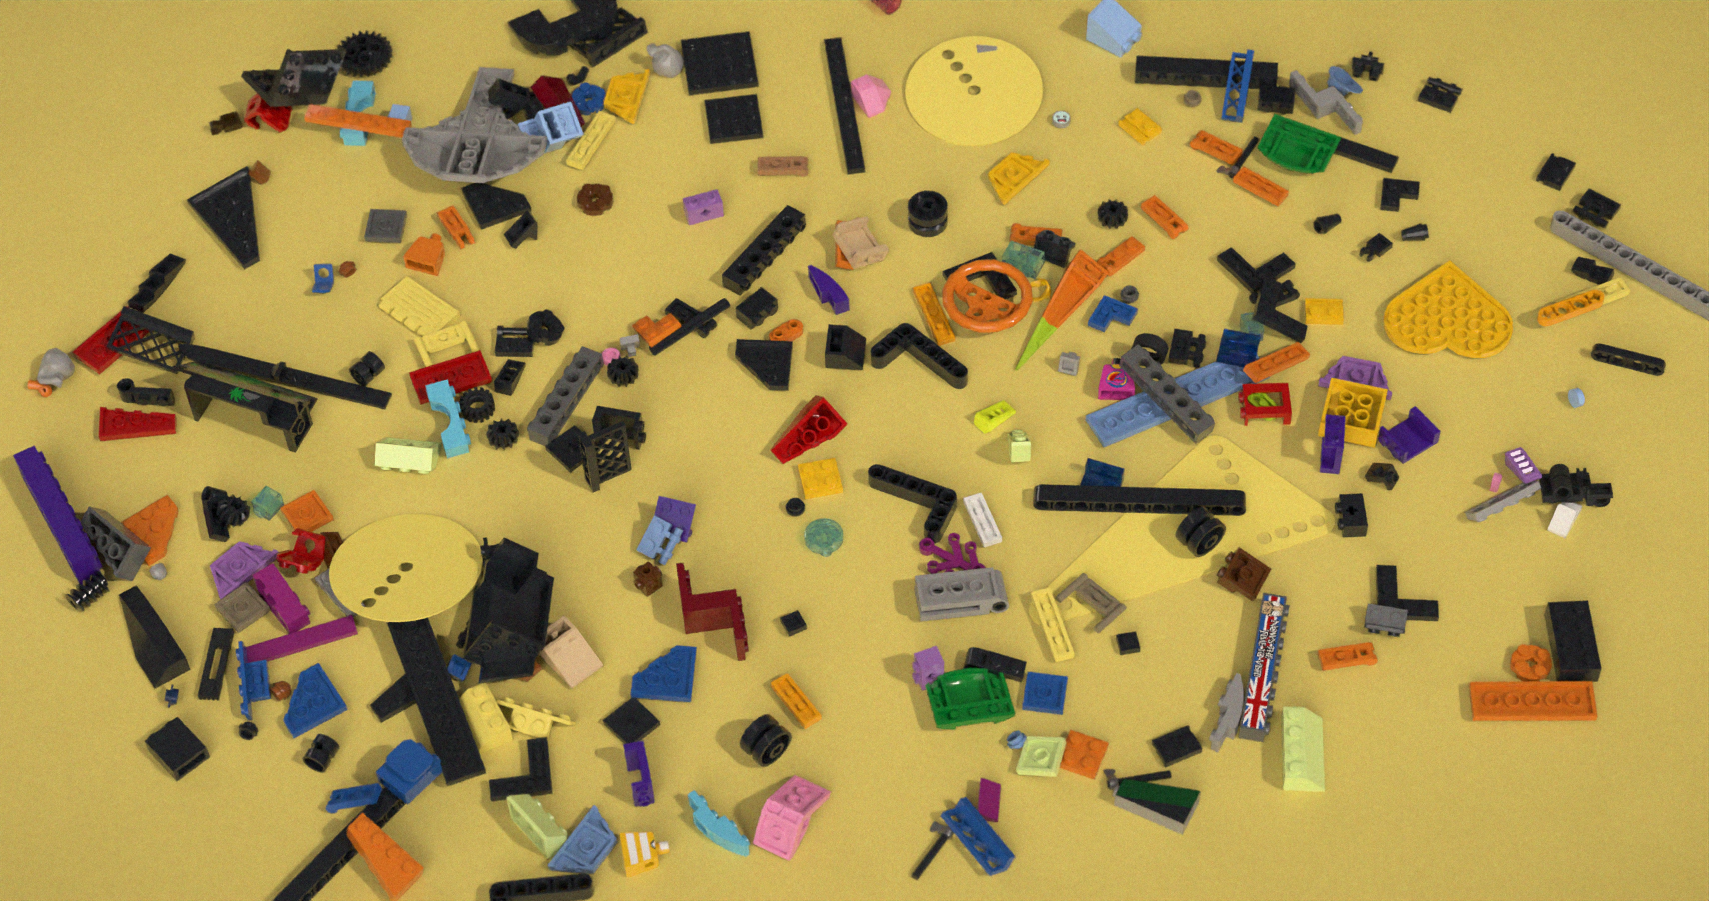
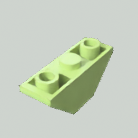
[1007,430,1031,462]

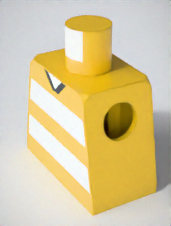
[619,832,669,877]

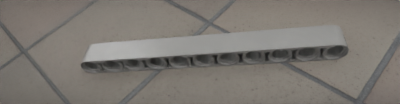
[1550,210,1709,320]

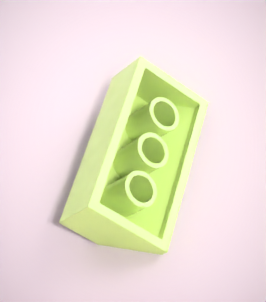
[1281,706,1325,792]

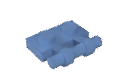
[636,515,683,565]

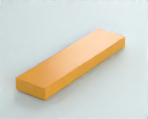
[913,282,956,346]

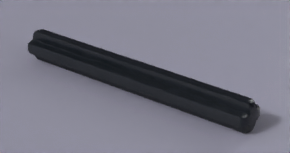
[649,298,730,356]

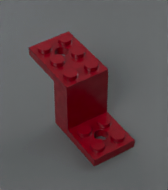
[676,562,749,661]

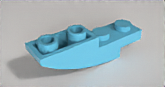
[688,790,750,857]

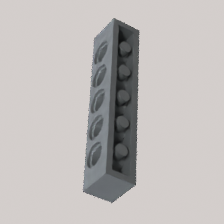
[1119,344,1215,444]
[527,346,604,446]

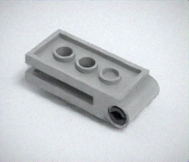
[914,567,1009,621]

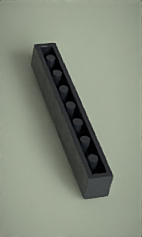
[1135,56,1278,89]

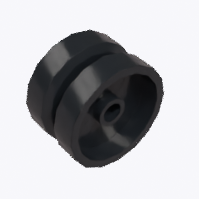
[908,190,948,237]
[1175,507,1226,557]
[740,714,792,767]

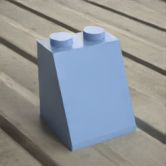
[1086,0,1142,58]

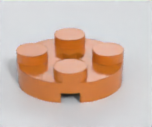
[1510,644,1552,682]

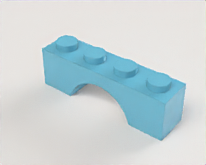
[340,81,376,146]
[425,380,471,458]

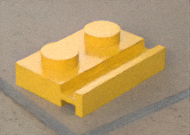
[1118,108,1162,145]
[1305,298,1344,325]

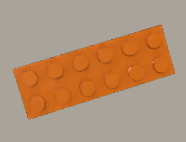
[1469,681,1597,721]

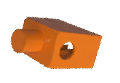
[403,233,445,276]

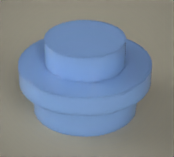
[1007,730,1027,749]

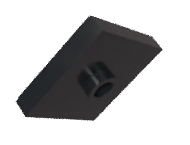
[545,425,600,473]
[603,698,660,744]

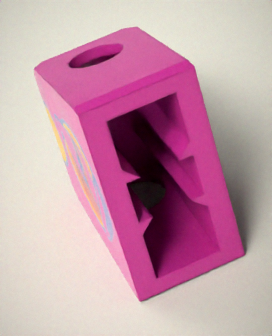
[1098,358,1135,400]

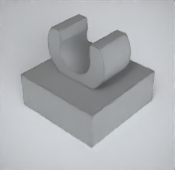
[620,334,640,357]
[1058,352,1080,376]

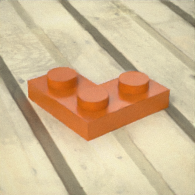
[632,313,682,348]

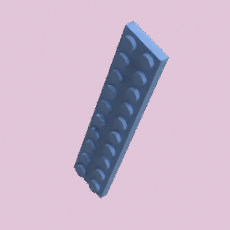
[1086,347,1270,447]

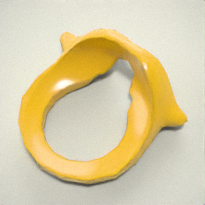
[1030,277,1051,302]

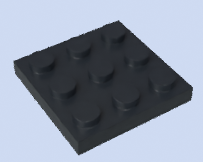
[704,94,763,144]

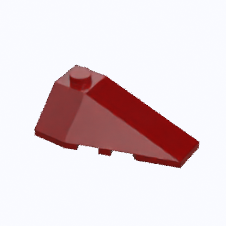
[770,395,847,464]

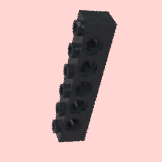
[722,205,806,296]

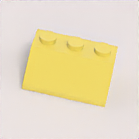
[459,683,513,755]

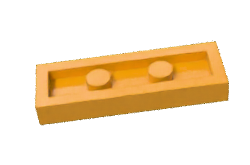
[771,673,822,729]

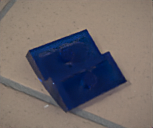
[1216,329,1261,367]

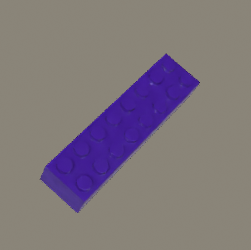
[13,445,102,585]

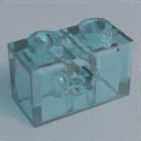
[1002,241,1045,279]

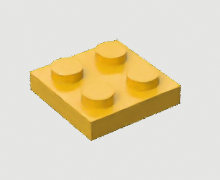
[798,458,843,500]

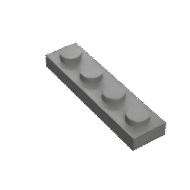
[1465,481,1541,522]

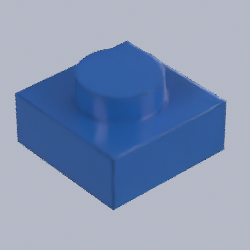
[447,654,472,682]

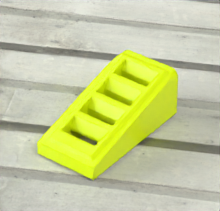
[974,400,1016,434]

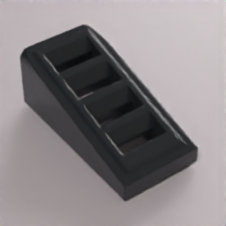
[494,359,526,396]

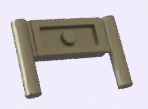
[1056,573,1127,633]

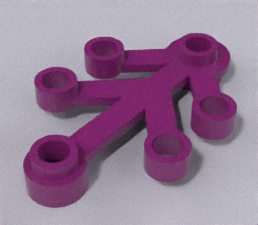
[919,533,986,574]

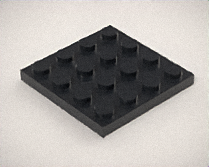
[681,31,759,96]

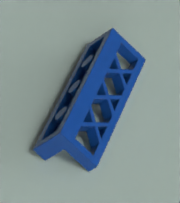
[1221,49,1254,123]
[941,797,1016,876]

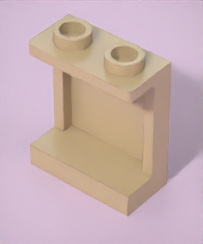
[832,216,889,269]

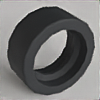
[1131,333,1169,365]

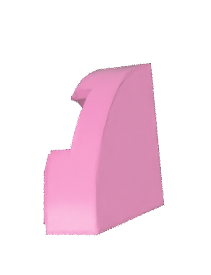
[1490,472,1502,492]

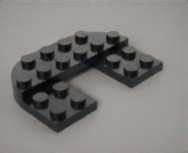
[508,0,619,56]

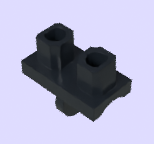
[1351,51,1385,82]

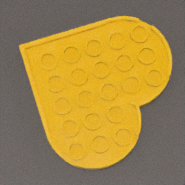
[1383,260,1513,358]

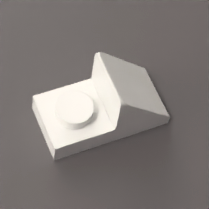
[1547,502,1582,538]

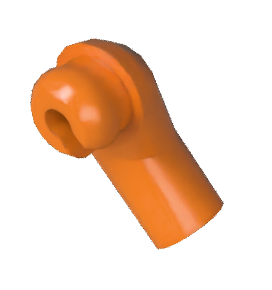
[28,380,52,397]

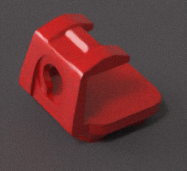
[244,93,292,133]
[276,528,325,574]

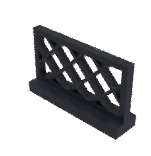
[569,7,648,67]
[106,306,195,374]
[578,421,632,493]

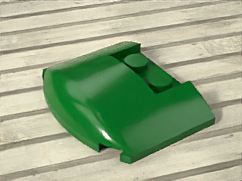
[1257,114,1341,173]
[925,668,1016,730]

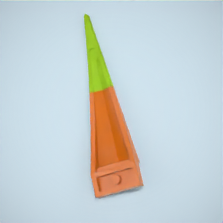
[1015,249,1109,371]

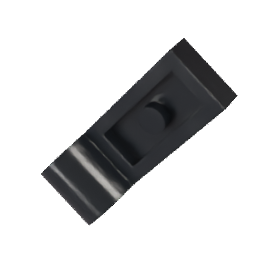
[117,378,175,406]
[201,486,230,542]
[964,647,1027,682]

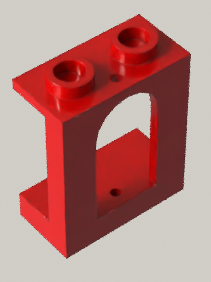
[1238,383,1292,426]

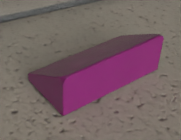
[978,778,1001,822]

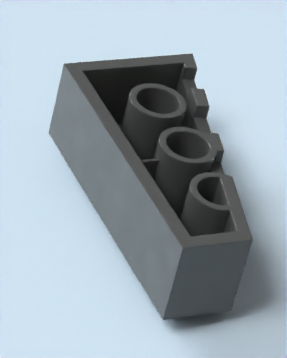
[81,506,151,581]

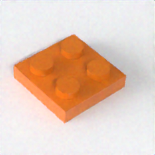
[280,490,334,532]
[1060,729,1109,780]

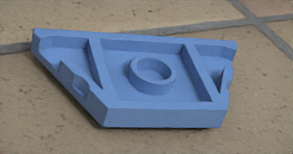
[548,805,618,874]

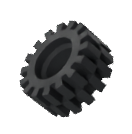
[459,387,495,423]

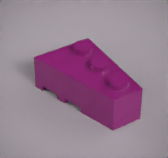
[253,563,310,634]

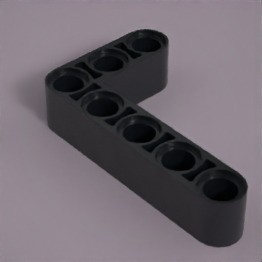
[871,323,968,389]
[868,464,957,543]
[489,873,594,901]

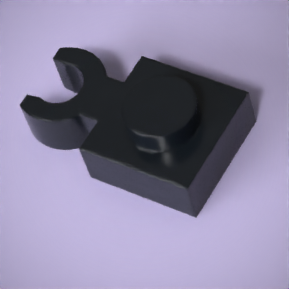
[1360,233,1393,262]

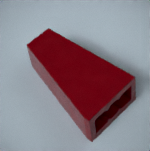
[530,75,585,128]

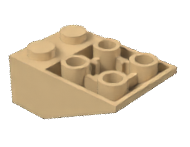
[539,616,603,689]

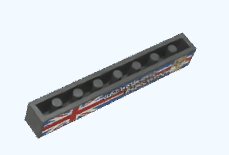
[1239,593,1290,742]

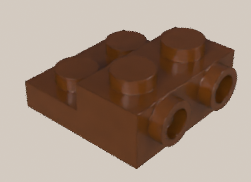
[1216,547,1271,601]

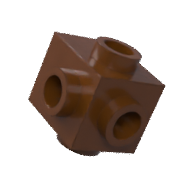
[633,561,662,597]

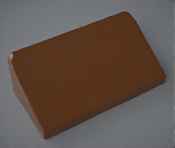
[320,532,343,569]

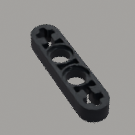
[1591,343,1666,376]

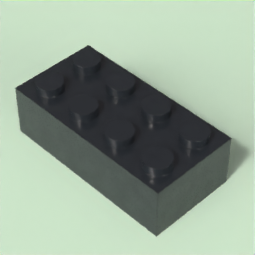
[1544,600,1602,682]

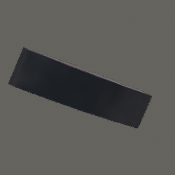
[128,253,186,313]

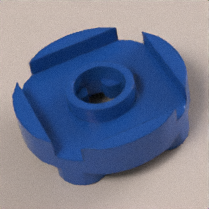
[571,83,606,115]

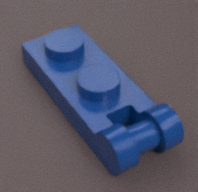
[326,783,382,813]

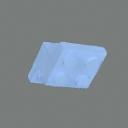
[517,102,583,153]

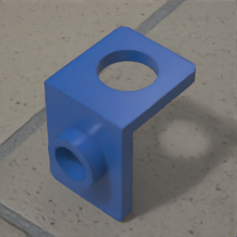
[312,264,334,293]

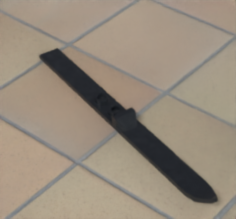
[178,344,392,410]

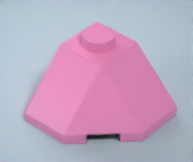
[851,74,891,118]

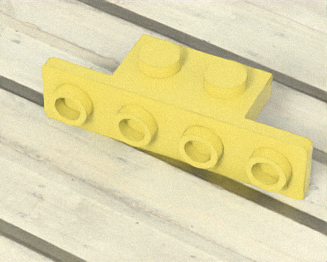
[496,697,576,739]

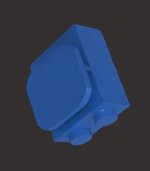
[376,739,443,805]

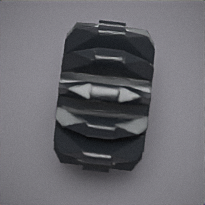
[1098,198,1128,229]
[607,355,639,387]
[486,418,519,450]
[216,494,250,528]

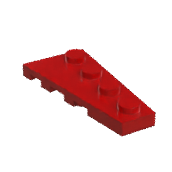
[99,406,177,441]

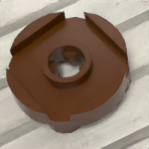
[577,184,613,216]

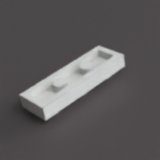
[963,492,1002,548]

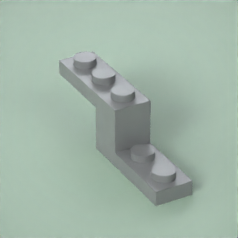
[1289,70,1363,135]

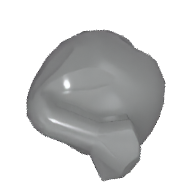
[647,43,684,78]
[37,348,75,389]

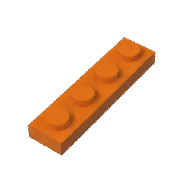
[1243,342,1310,383]

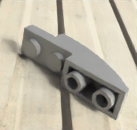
[1209,673,1244,752]

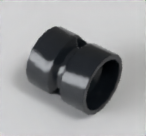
[349,351,385,386]
[302,734,340,773]

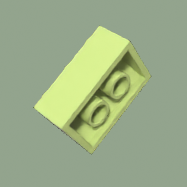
[375,437,442,474]
[506,794,568,860]

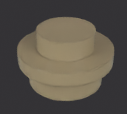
[1184,90,1202,107]

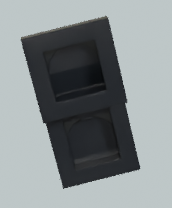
[1571,257,1614,285]

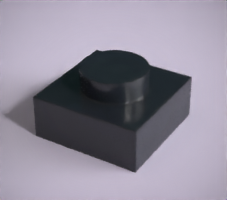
[780,610,807,637]
[1116,631,1140,655]

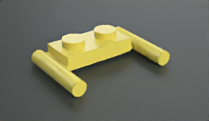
[414,321,479,367]

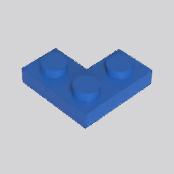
[1088,295,1138,332]

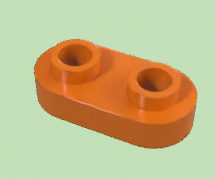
[769,319,803,341]

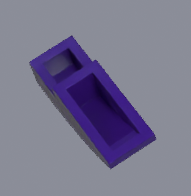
[808,265,850,315]

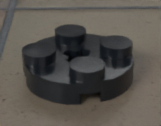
[526,309,564,346]

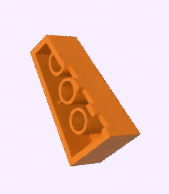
[347,813,424,901]

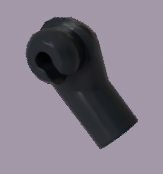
[566,66,589,86]

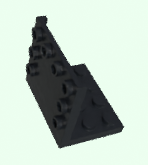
[241,47,346,107]

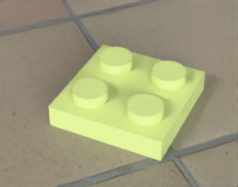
[1016,736,1067,777]

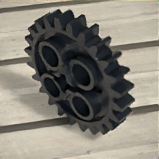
[337,30,393,78]

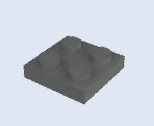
[364,209,407,243]

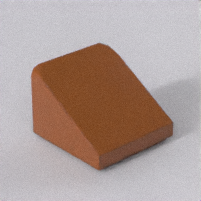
[248,160,271,185]

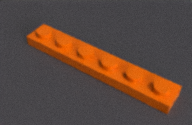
[304,104,412,138]

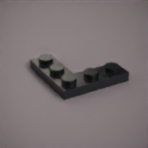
[1217,247,1296,293]
[943,252,1017,299]
[1252,275,1308,343]
[1376,565,1439,621]
[489,737,553,802]

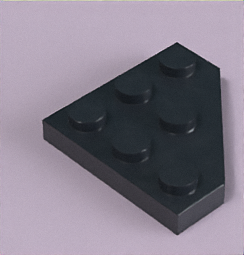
[461,183,532,230]
[735,339,793,391]

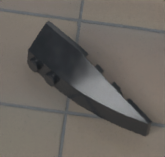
[119,585,191,689]

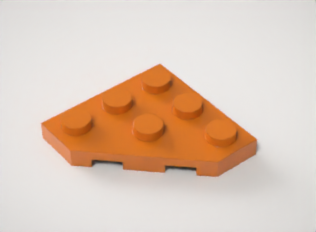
[121,495,179,566]

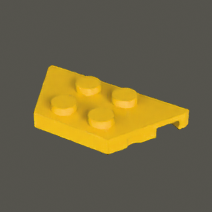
[603,69,650,124]
[988,152,1050,205]

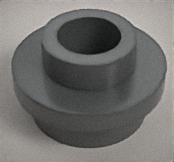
[1120,285,1139,303]

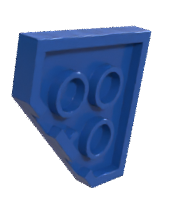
[631,645,697,702]
[283,663,348,739]

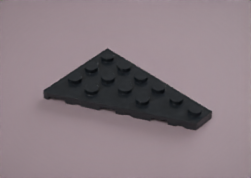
[187,166,260,270]

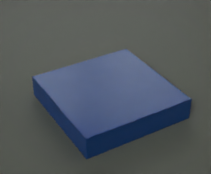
[1022,672,1068,715]

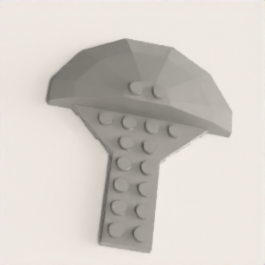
[402,67,547,183]

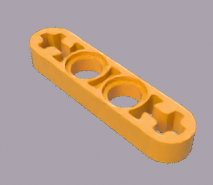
[1537,290,1605,327]

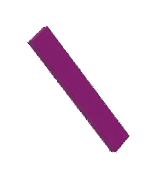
[239,615,358,663]

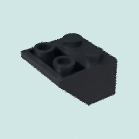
[825,324,866,370]

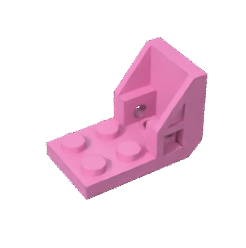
[753,775,831,860]

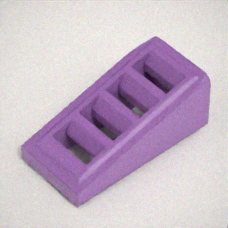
[1505,447,1542,484]

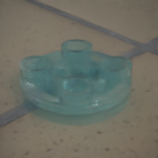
[804,518,843,557]

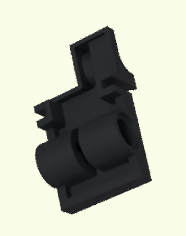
[1539,464,1613,507]

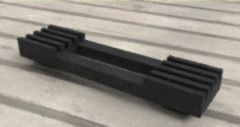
[198,628,234,701]

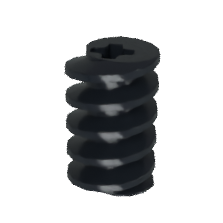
[65,570,110,612]

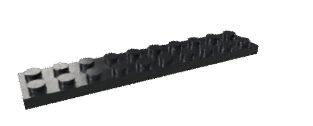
[386,617,486,787]

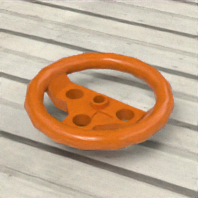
[942,259,1033,333]

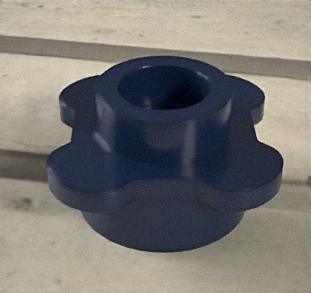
[165,684,179,708]

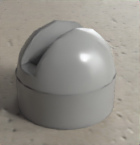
[149,563,167,580]

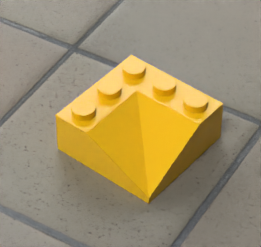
[1318,378,1388,448]

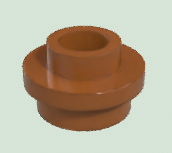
[338,261,357,278]

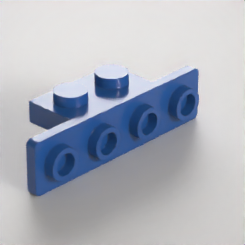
[236,641,271,721]

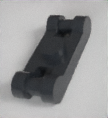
[1249,280,1300,307]

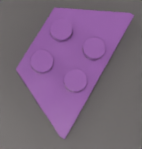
[1318,356,1392,400]
[210,541,279,600]

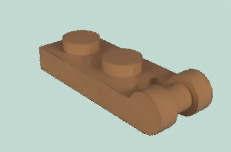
[758,156,808,177]

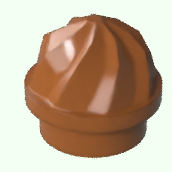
[270,681,291,702]

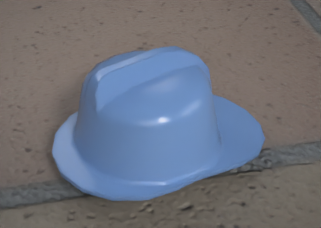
[1327,66,1363,96]

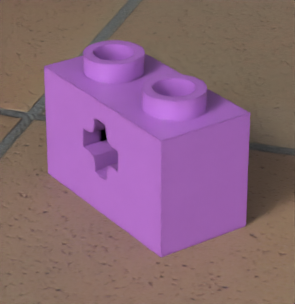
[683,189,724,225]
[912,646,944,690]

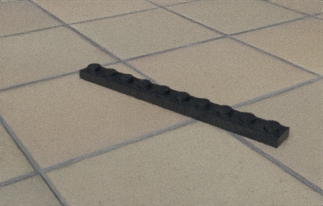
[824,37,865,175]

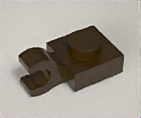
[209,111,242,135]

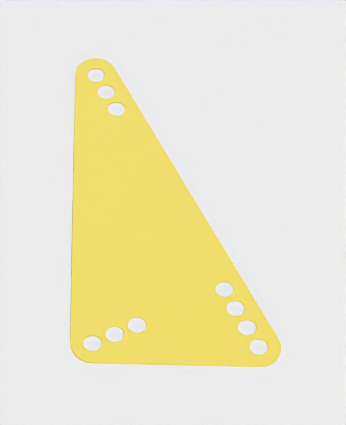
[1029,435,1335,625]

